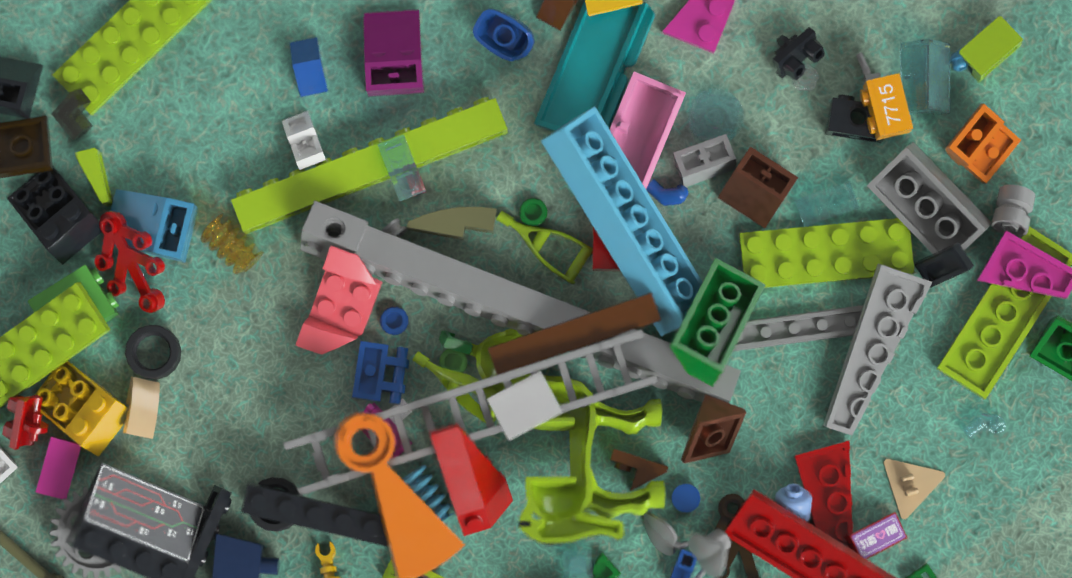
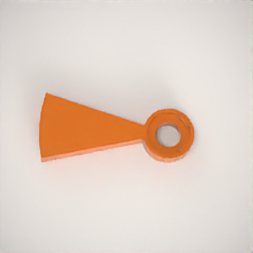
[334,412,465,578]

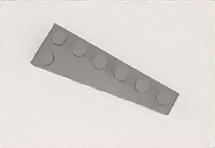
[823,264,932,435]

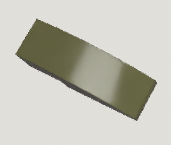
[407,207,497,240]

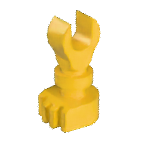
[315,542,341,578]

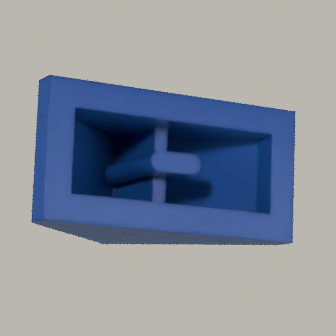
[290,37,328,97]

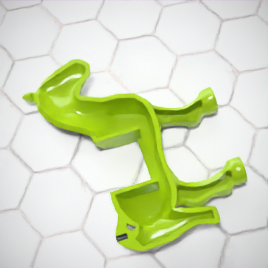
[470,328,665,546]

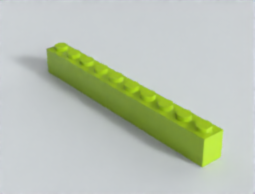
[231,97,508,234]

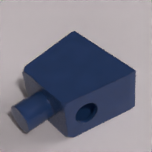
[212,534,279,578]

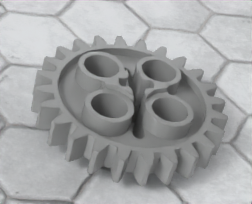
[49,486,121,578]

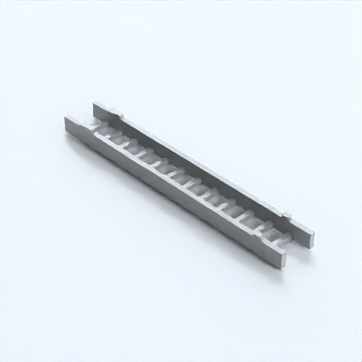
[284,330,658,495]

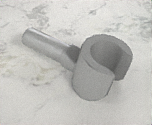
[856,52,881,83]

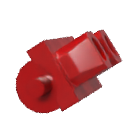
[2,395,49,450]

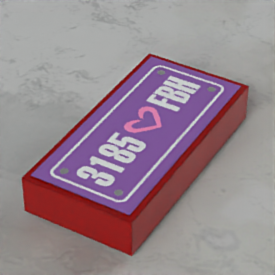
[846,512,907,559]

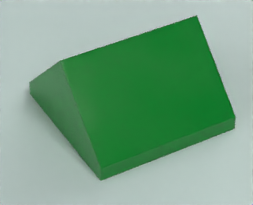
[1030,315,1072,381]

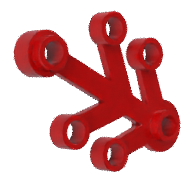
[94,211,165,313]

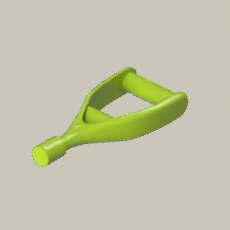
[496,210,593,285]
[412,351,499,423]

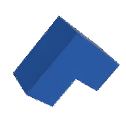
[670,549,697,578]

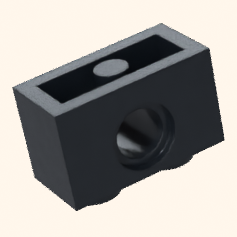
[825,94,884,143]

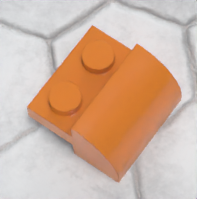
[945,104,1021,184]

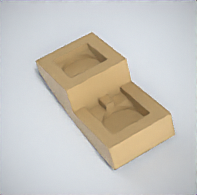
[123,377,160,439]

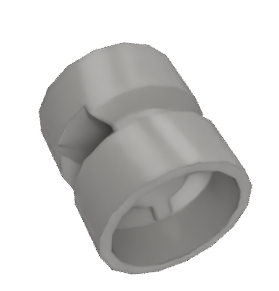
[991,185,1036,236]

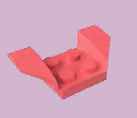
[296,245,383,355]

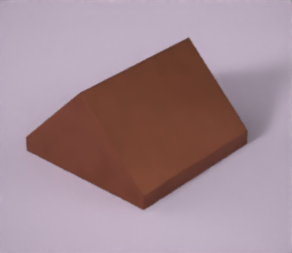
[681,394,747,464]

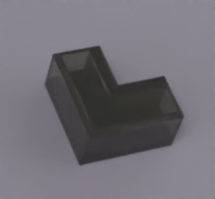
[52,89,93,141]

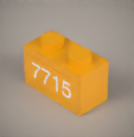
[860,73,913,140]

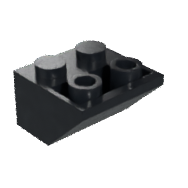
[0,57,43,119]

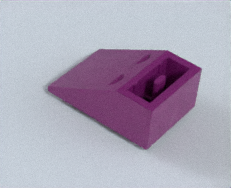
[363,10,424,97]

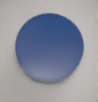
[380,306,409,335]
[671,484,700,513]

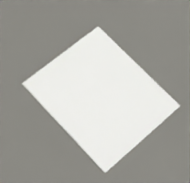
[487,371,563,440]

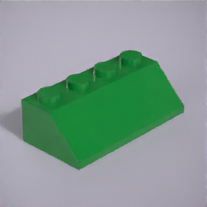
[670,258,765,387]

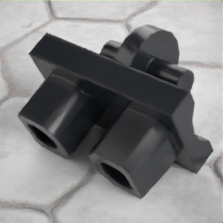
[773,27,825,80]

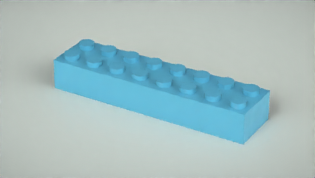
[541,107,702,336]

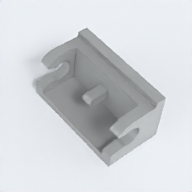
[673,134,736,187]

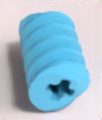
[401,465,456,522]

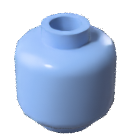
[775,484,812,522]

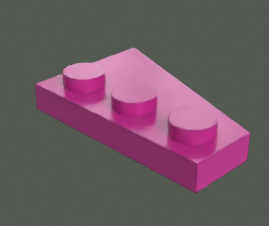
[662,0,735,54]
[977,231,1072,299]

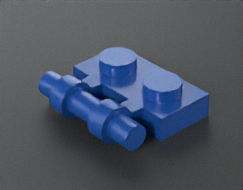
[352,341,410,405]

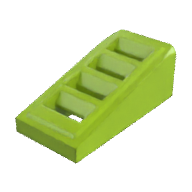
[75,148,113,207]

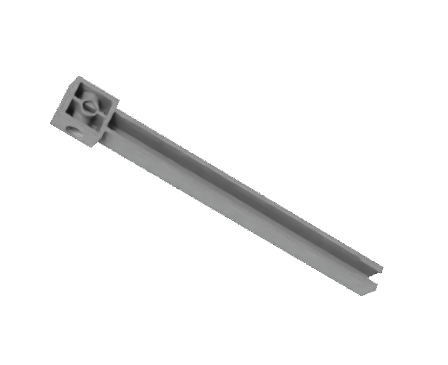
[300,201,741,403]

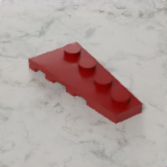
[794,440,853,549]

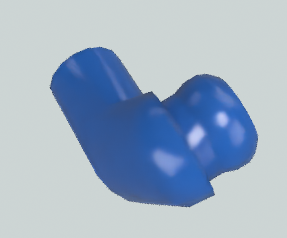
[646,179,689,206]

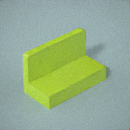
[959,16,1023,83]

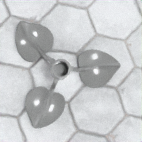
[644,512,731,578]

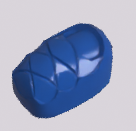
[473,8,535,61]

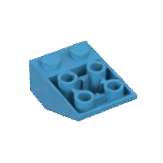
[103,189,199,263]

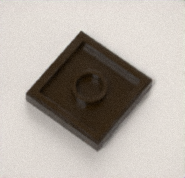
[0,116,53,178]

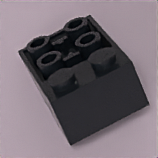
[7,166,102,265]

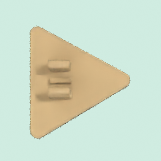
[884,459,945,519]

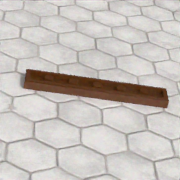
[488,292,661,375]

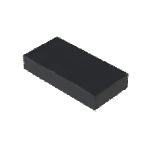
[914,242,974,288]

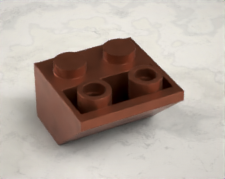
[718,146,798,229]

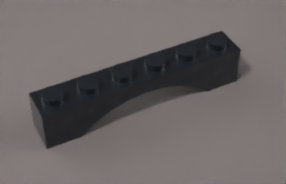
[241,482,388,547]

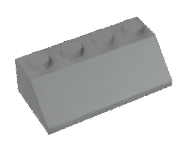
[867,142,992,254]

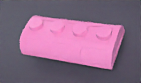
[610,72,686,189]

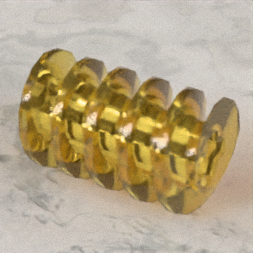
[200,213,264,274]

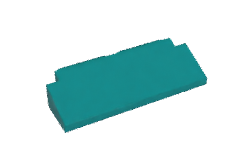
[534,1,655,132]

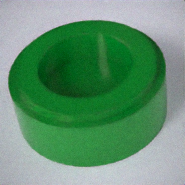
[519,198,547,226]

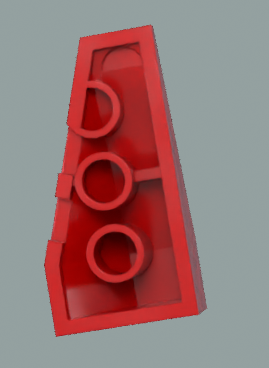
[429,423,513,536]

